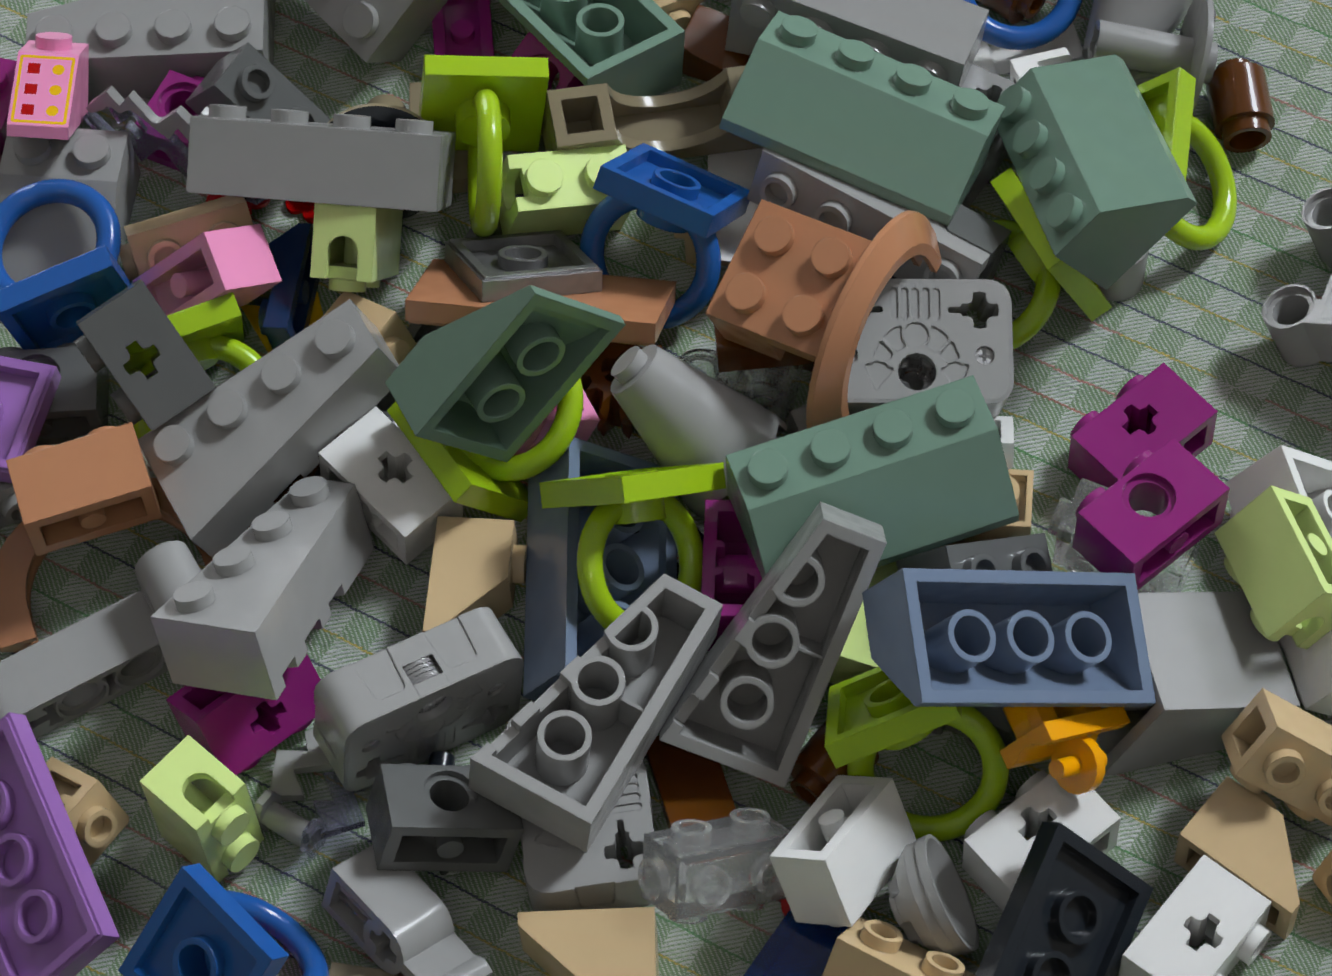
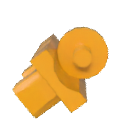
[999,707,1131,795]

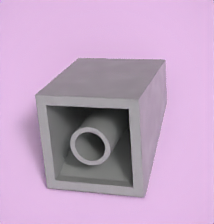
[1096,591,1300,775]

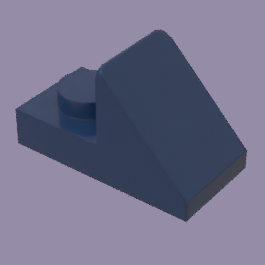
[246,223,320,349]

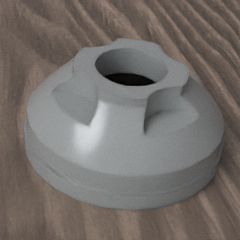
[887,834,979,957]

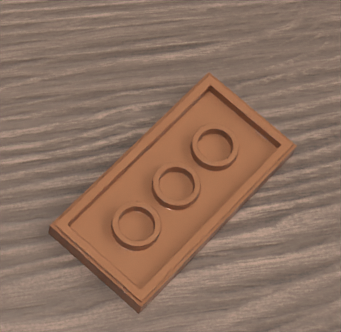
[405,259,677,346]

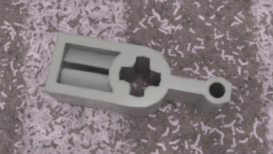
[321,845,493,976]

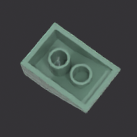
[385,285,626,462]

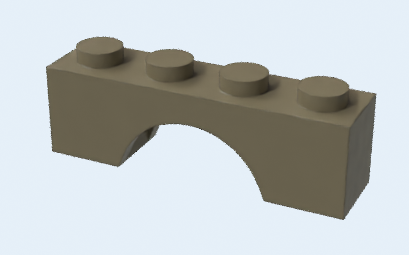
[541,65,764,159]

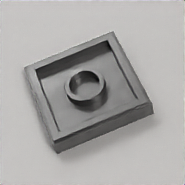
[445,230,603,302]

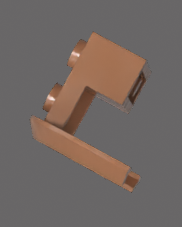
[705,199,942,429]
[0,422,213,653]

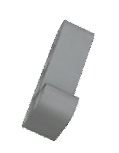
[0,540,201,739]

